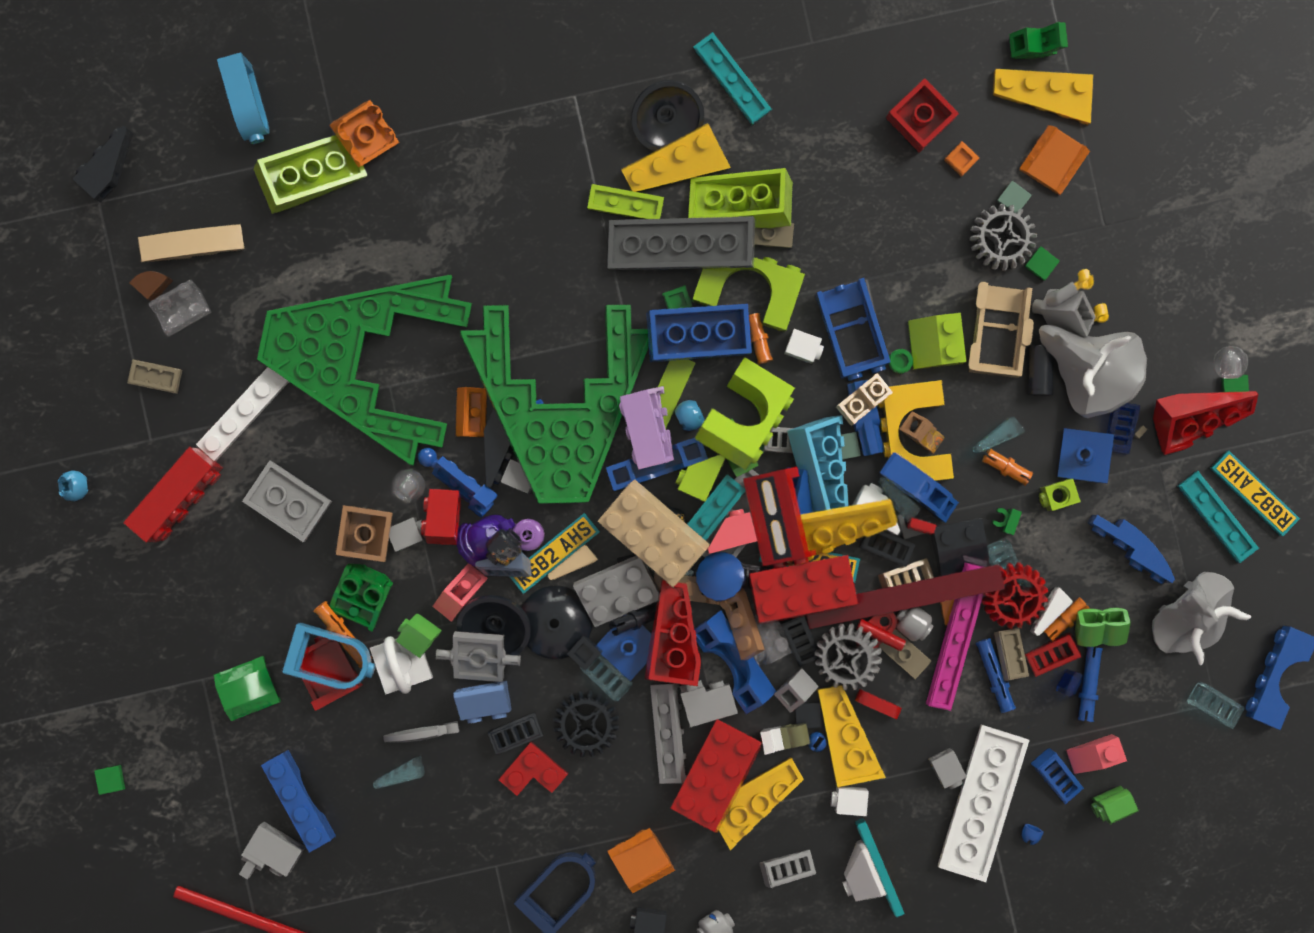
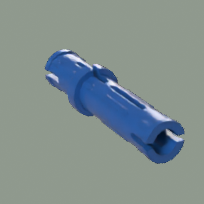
[976,638,1016,713]
[1077,647,1103,722]

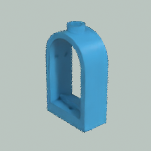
[217,52,269,144]
[282,623,376,689]

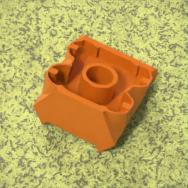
[330,100,399,168]
[1020,125,1090,195]
[608,828,675,893]

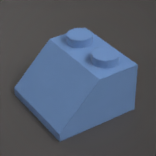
[453,681,512,723]

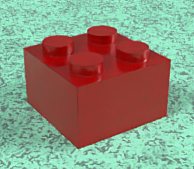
[886,78,959,153]

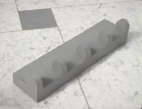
[650,683,688,784]

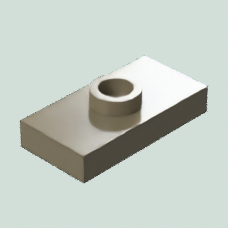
[755,223,794,249]
[127,359,182,394]
[994,628,1029,681]
[878,629,931,680]

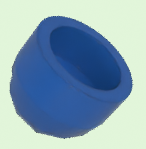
[808,732,827,752]
[1021,824,1043,845]

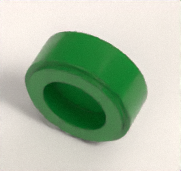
[888,349,913,374]

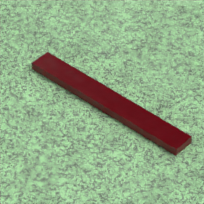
[807,564,1005,629]

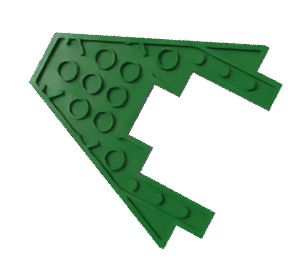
[257,275,472,465]
[460,305,649,504]

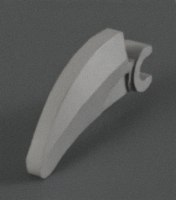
[383,721,459,742]

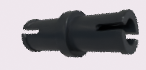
[609,605,656,636]

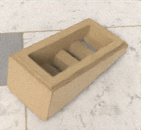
[548,545,598,580]
[878,558,934,588]

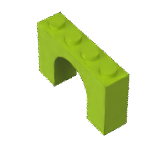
[692,257,805,332]
[694,357,795,470]

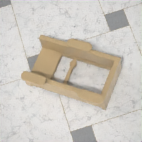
[968,282,1034,378]

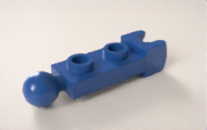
[418,448,497,517]

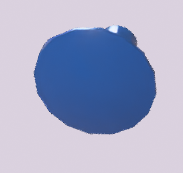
[696,552,746,602]

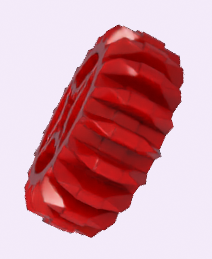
[981,562,1048,629]

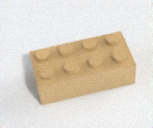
[598,479,710,587]

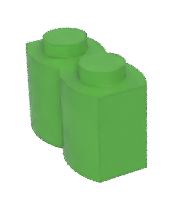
[1074,608,1131,647]
[1091,785,1138,824]

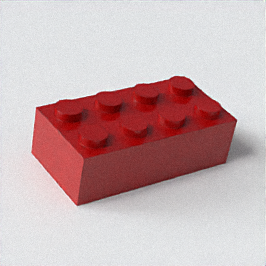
[123,447,223,542]
[749,555,858,625]
[671,719,763,833]

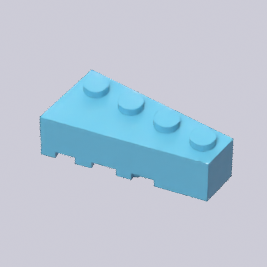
[787,415,848,512]

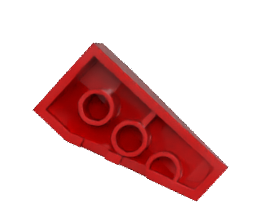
[1153,391,1259,455]
[644,580,701,686]

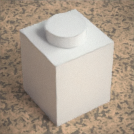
[784,329,824,364]
[831,786,868,816]

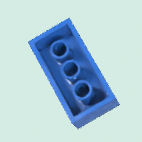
[646,304,752,362]

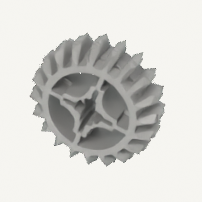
[969,204,1037,271]
[815,623,882,690]

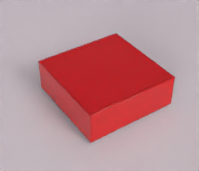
[907,518,936,535]

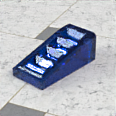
[1107,403,1141,454]
[1055,669,1083,698]

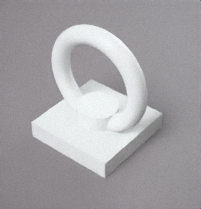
[370,636,433,695]

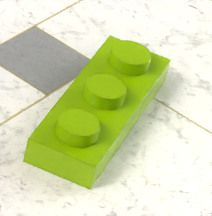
[587,184,664,219]

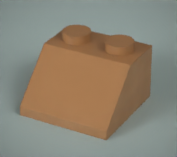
[336,506,393,562]

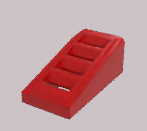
[1025,632,1081,677]

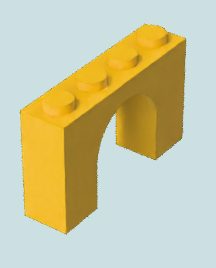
[878,380,954,486]

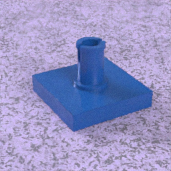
[1057,428,1114,484]
[597,614,652,681]

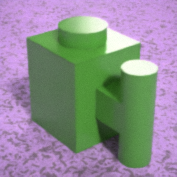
[396,613,442,658]

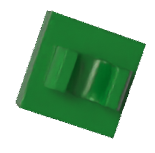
[991,508,1022,535]

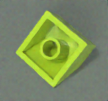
[908,313,966,369]
[675,455,725,502]

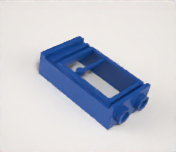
[815,278,891,381]

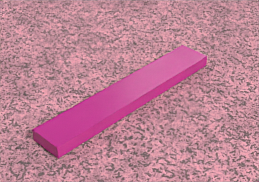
[926,562,983,711]

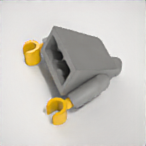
[1032,269,1109,337]

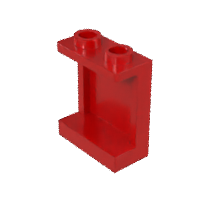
[300,636,363,711]

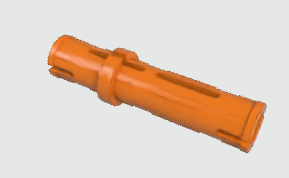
[313,601,372,668]

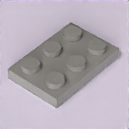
[242,460,332,542]
[573,555,660,627]

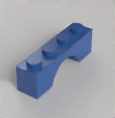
[606,438,708,492]
[694,611,776,714]
[1245,626,1314,730]
[261,750,336,853]

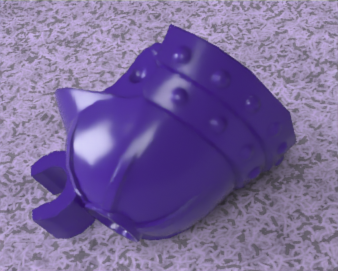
[457,515,515,567]

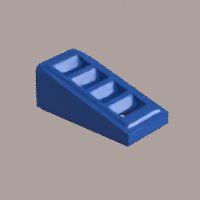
[1031,748,1084,804]

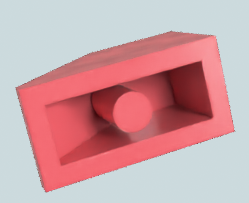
[707,509,757,554]
[432,563,488,622]
[1066,734,1127,774]

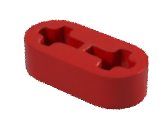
[855,689,902,719]

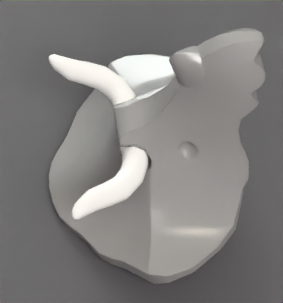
[1039,325,1147,418]
[1152,572,1251,665]

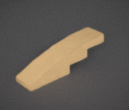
[138,224,244,262]

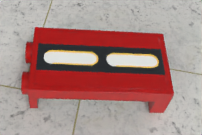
[743,467,816,569]

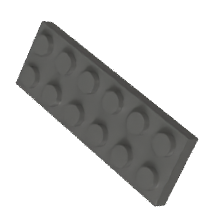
[607,216,755,270]

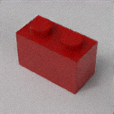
[421,489,461,545]

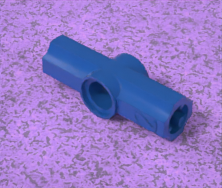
[847,380,884,456]

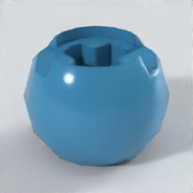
[675,400,704,431]
[58,470,88,502]

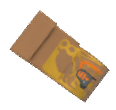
[900,411,945,454]

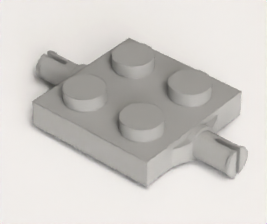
[436,631,521,682]

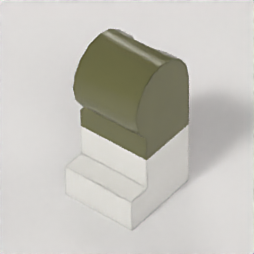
[760,723,810,754]

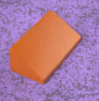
[456,387,487,437]

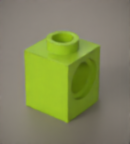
[1039,478,1081,511]

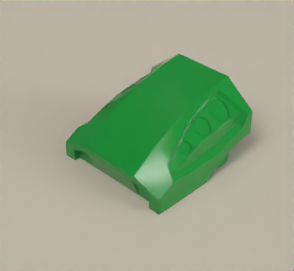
[330,563,393,631]
[214,656,281,721]

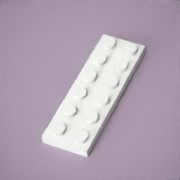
[937,724,1029,882]

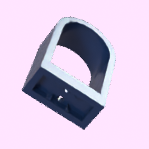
[514,852,596,933]

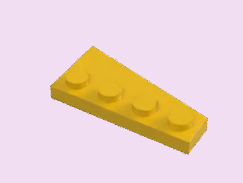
[993,69,1093,125]
[621,123,731,192]
[801,499,897,561]
[817,685,886,787]
[719,757,804,850]

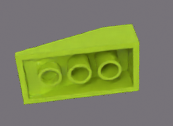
[254,135,367,214]
[688,168,793,228]

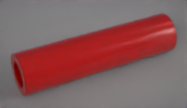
[856,619,906,651]

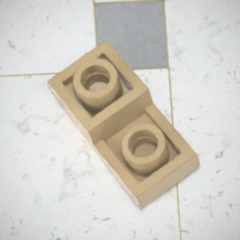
[836,373,893,426]

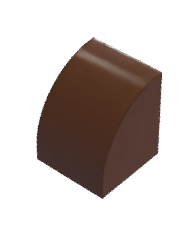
[129,271,173,302]

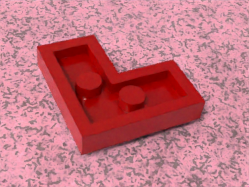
[499,742,568,796]

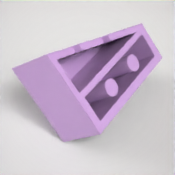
[620,386,674,469]

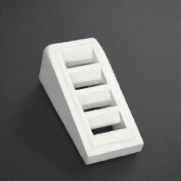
[1030,587,1072,636]

